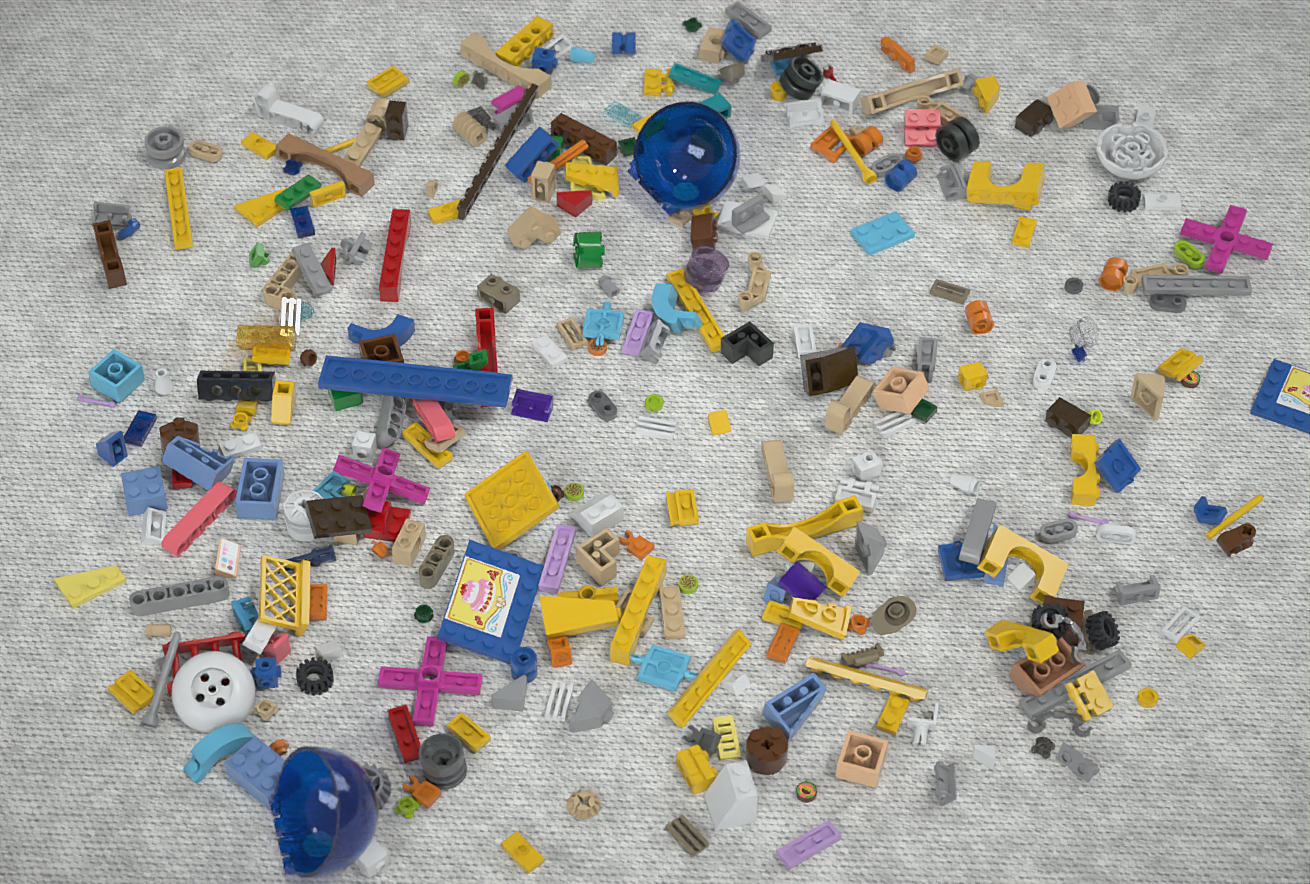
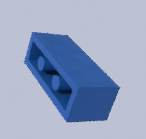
[505,126,560,183]

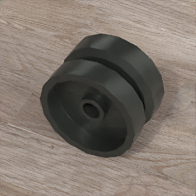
[779,57,824,101]
[935,116,980,162]

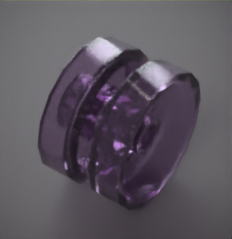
[683,246,729,292]

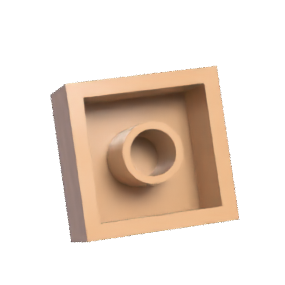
[1047,81,1097,129]
[872,366,929,414]
[836,730,889,788]

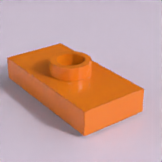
[309,584,328,621]
[766,623,800,664]

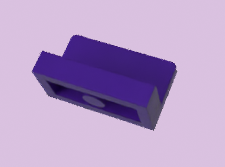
[778,561,827,601]

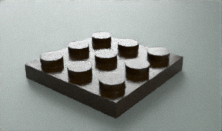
[760,42,823,62]

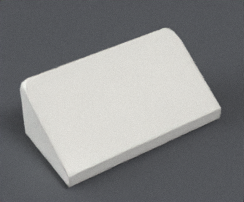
[545,34,574,59]
[140,507,166,545]

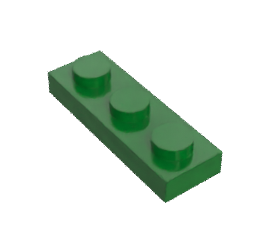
[274,174,322,211]

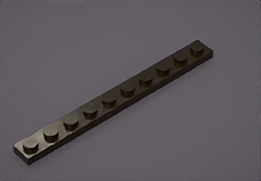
[457,83,538,220]

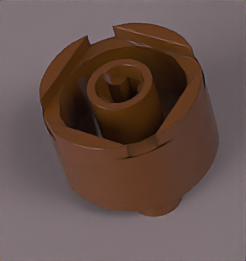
[159,417,200,456]
[746,727,788,775]

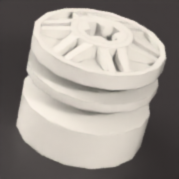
[283,490,323,542]

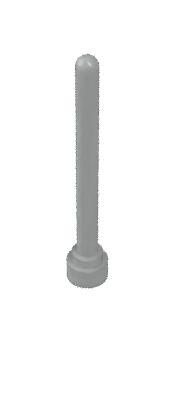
[141,632,181,728]

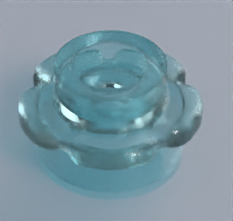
[300,303,314,319]

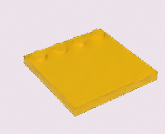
[464,450,561,550]

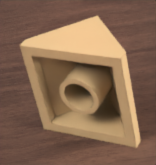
[1130,373,1165,421]

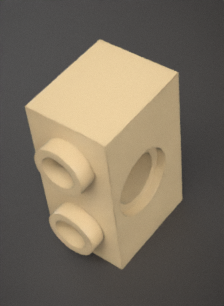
[699,27,726,64]
[531,161,556,203]
[392,519,426,567]

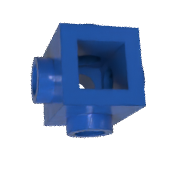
[532,47,558,74]
[252,657,282,689]

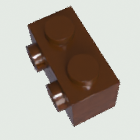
[690,213,719,253]

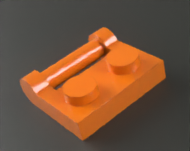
[810,126,853,163]

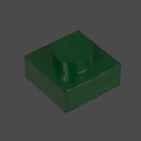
[618,137,640,157]
[911,398,938,423]

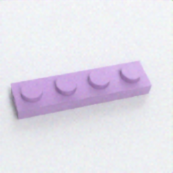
[538,524,576,593]

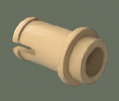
[146,622,171,638]

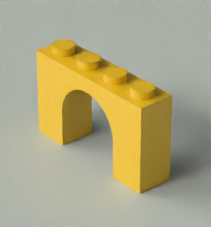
[966,161,1045,205]
[977,524,1068,605]

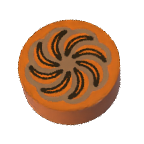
[588,338,607,356]

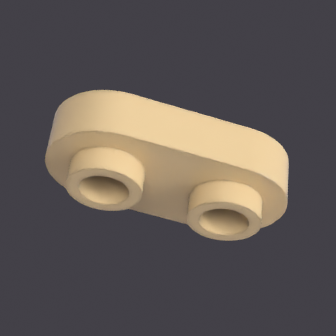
[189,140,223,162]

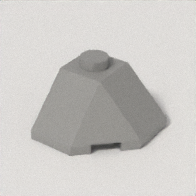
[855,521,886,576]
[569,680,614,733]

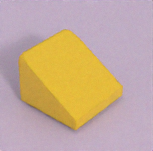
[236,400,258,417]
[708,410,731,436]
[1176,633,1207,659]

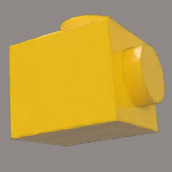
[958,361,988,391]

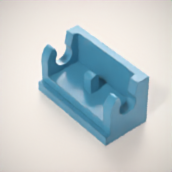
[231,597,259,638]

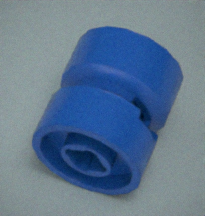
[612,32,636,54]
[884,159,917,192]
[510,647,537,683]

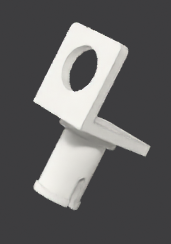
[907,702,939,748]

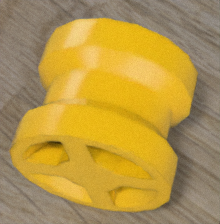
[770,81,787,102]

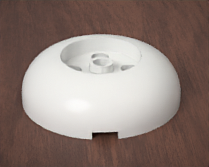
[1097,123,1168,179]
[172,651,255,733]

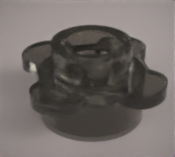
[471,71,488,90]
[1031,737,1055,759]

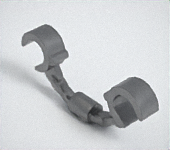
[1040,613,1087,664]
[1027,710,1091,737]

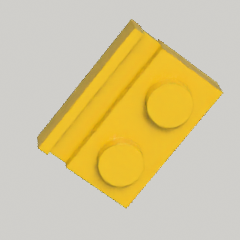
[367,66,409,99]
[1157,348,1203,382]
[666,489,699,527]
[107,669,155,715]

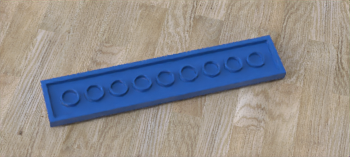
[318,355,513,408]

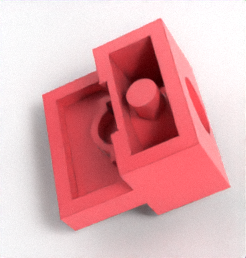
[903,109,941,147]

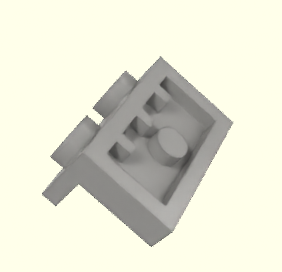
[731,194,770,235]

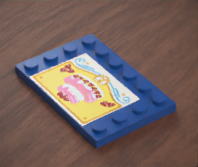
[1250,359,1310,434]
[437,540,544,664]

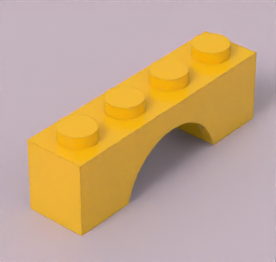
[1070,434,1100,506]
[777,527,860,597]
[984,619,1059,663]

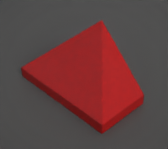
[320,247,337,285]

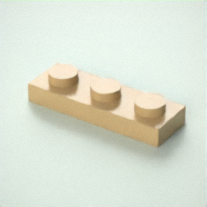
[343,122,382,167]
[659,586,685,640]

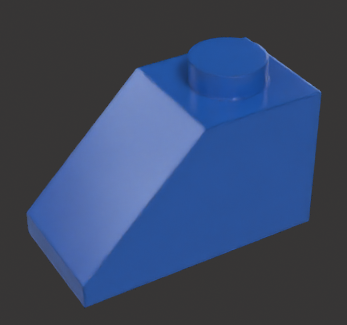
[96,431,128,467]

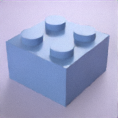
[121,466,168,516]

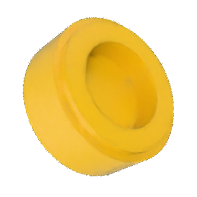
[1137,688,1158,708]

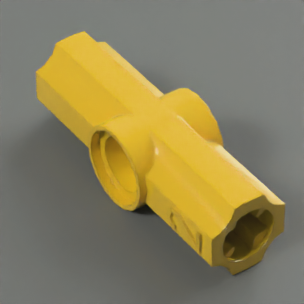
[557,585,618,604]

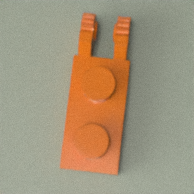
[880,36,915,74]

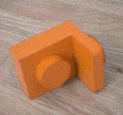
[547,636,572,668]

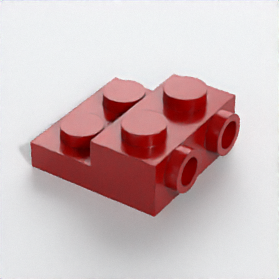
[363,501,411,542]

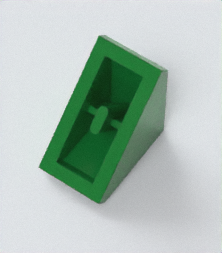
[328,389,363,411]

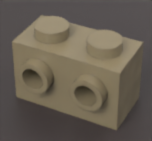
[477,273,520,314]

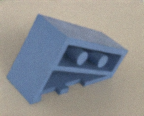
[162,436,236,491]
[762,673,826,743]

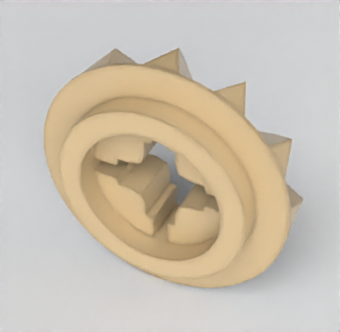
[567,788,601,819]

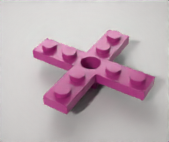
[1180,205,1273,274]
[333,447,430,513]
[378,636,483,726]

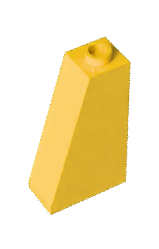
[539,596,622,639]

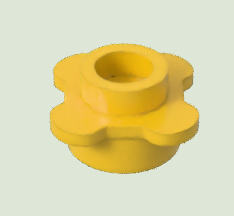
[230,412,252,431]

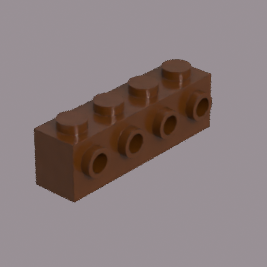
[551,113,617,166]

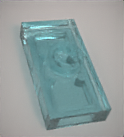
[604,100,641,129]

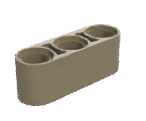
[419,535,455,589]

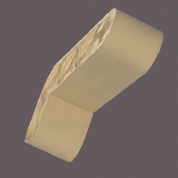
[263,252,303,312]
[825,375,876,435]
[761,439,794,503]

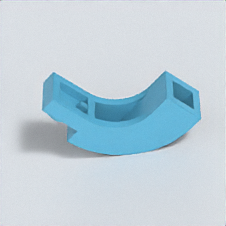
[652,283,703,333]
[183,723,254,783]

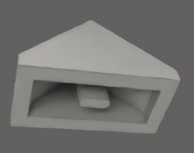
[491,674,527,712]

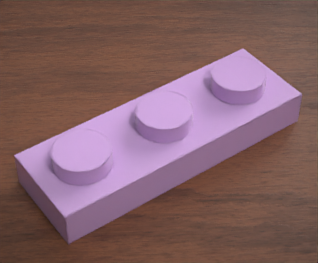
[622,309,654,357]
[776,820,841,870]

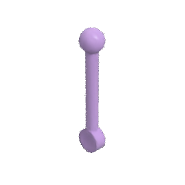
[77,395,116,408]
[1068,511,1109,525]
[864,663,905,677]

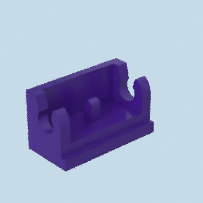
[511,389,553,423]

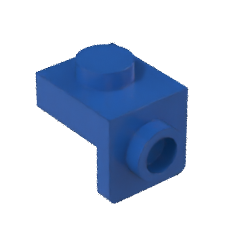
[1194,496,1228,525]

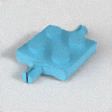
[583,301,624,346]
[630,644,698,692]

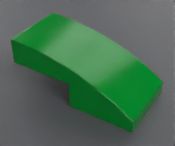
[453,349,488,371]

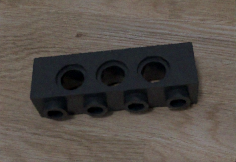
[196,370,276,402]

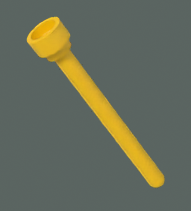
[830,119,878,185]

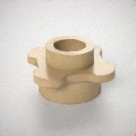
[253,699,278,721]

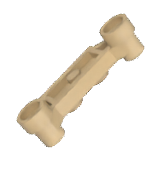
[917,95,968,124]
[738,252,771,312]
[1123,263,1189,295]

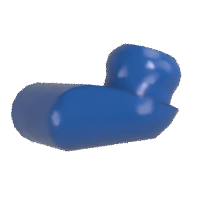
[117,218,140,240]

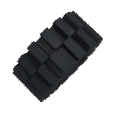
[1108,181,1141,213]
[1031,602,1069,639]
[1085,611,1120,650]
[296,657,334,696]

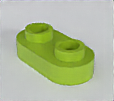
[1173,240,1205,269]

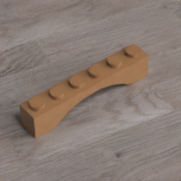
[276,133,375,197]

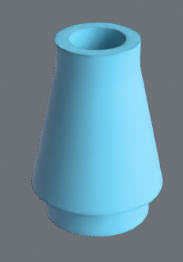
[569,46,595,63]

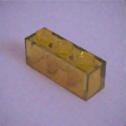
[236,325,297,351]

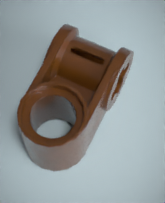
[1216,523,1256,557]

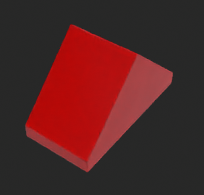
[556,190,592,217]

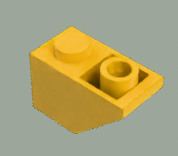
[972,76,1000,114]
[271,380,297,425]

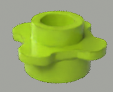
[394,796,419,819]

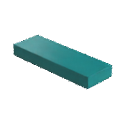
[668,62,722,95]

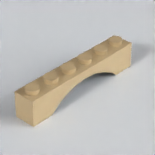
[460,32,552,99]
[860,68,964,115]

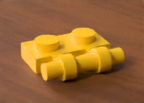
[644,68,675,97]
[1065,671,1114,722]

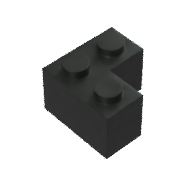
[721,321,774,366]

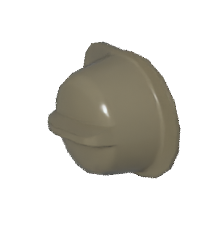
[717,60,748,83]
[871,596,916,635]

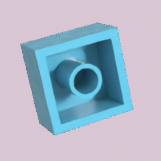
[88,349,145,403]

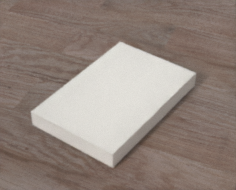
[718,200,778,239]

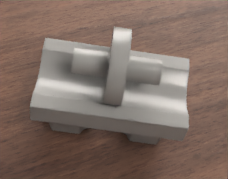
[340,231,373,266]

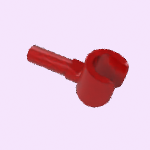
[823,65,838,82]

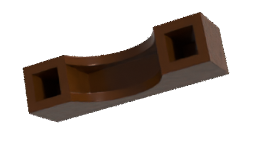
[92,220,127,289]

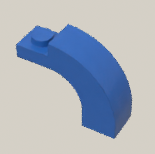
[347,314,415,346]

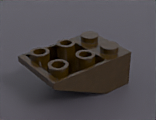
[800,345,858,396]

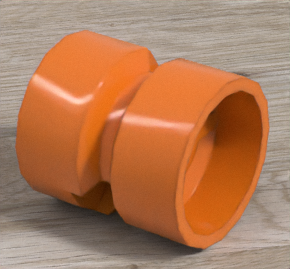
[850,126,883,157]
[1099,257,1129,291]
[965,300,994,335]

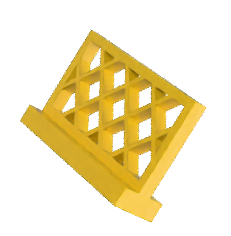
[258,554,310,636]

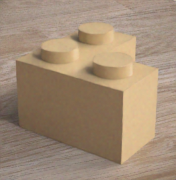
[507,206,561,249]
[576,528,620,586]

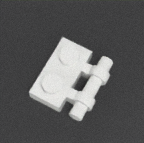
[834,477,880,513]

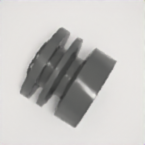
[419,733,467,790]

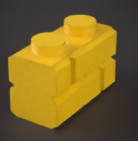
[676,744,718,795]

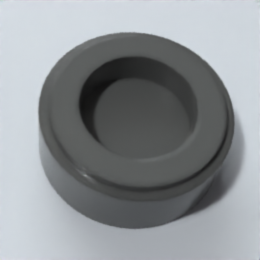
[1065,278,1083,294]

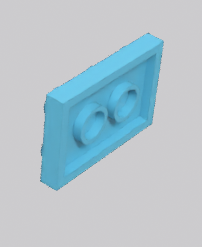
[850,211,915,256]

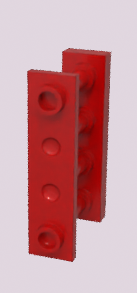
[162,632,246,697]

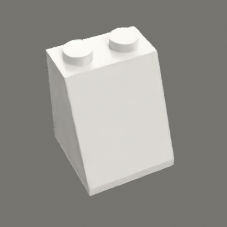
[704,760,758,831]

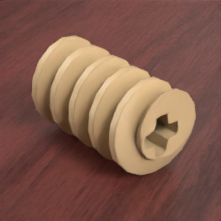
[452,111,488,147]

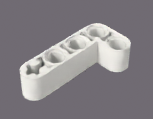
[254,84,324,134]

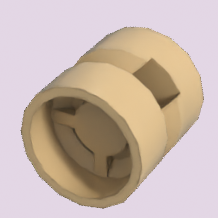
[366,98,389,131]

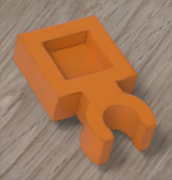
[619,530,655,561]
[402,775,442,809]

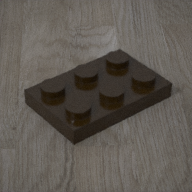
[305,495,372,539]

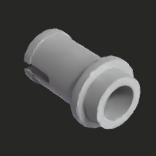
[959,74,977,95]
[598,275,620,298]

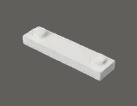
[242,596,290,654]

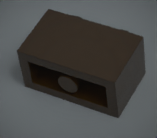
[1015,99,1054,137]
[385,100,408,141]
[1045,397,1091,437]

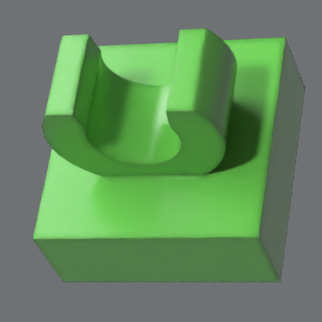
[249,242,270,268]

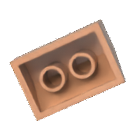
[1009,637,1086,697]

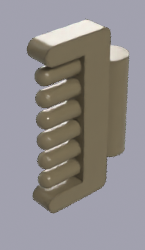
[841,644,884,666]

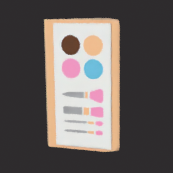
[215,538,241,578]

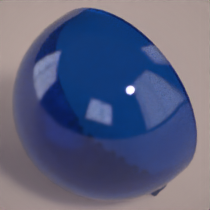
[627,101,741,217]
[269,746,379,878]

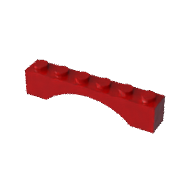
[379,209,411,302]
[475,307,498,407]

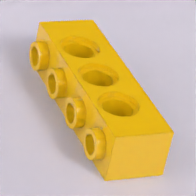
[495,16,554,67]

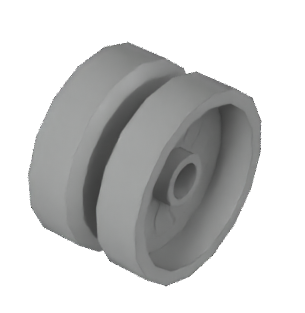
[144,126,186,170]

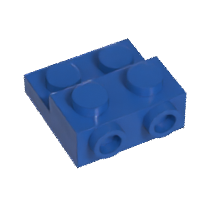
[840,322,894,364]

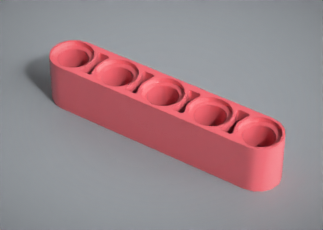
[410,398,455,443]
[161,481,237,557]

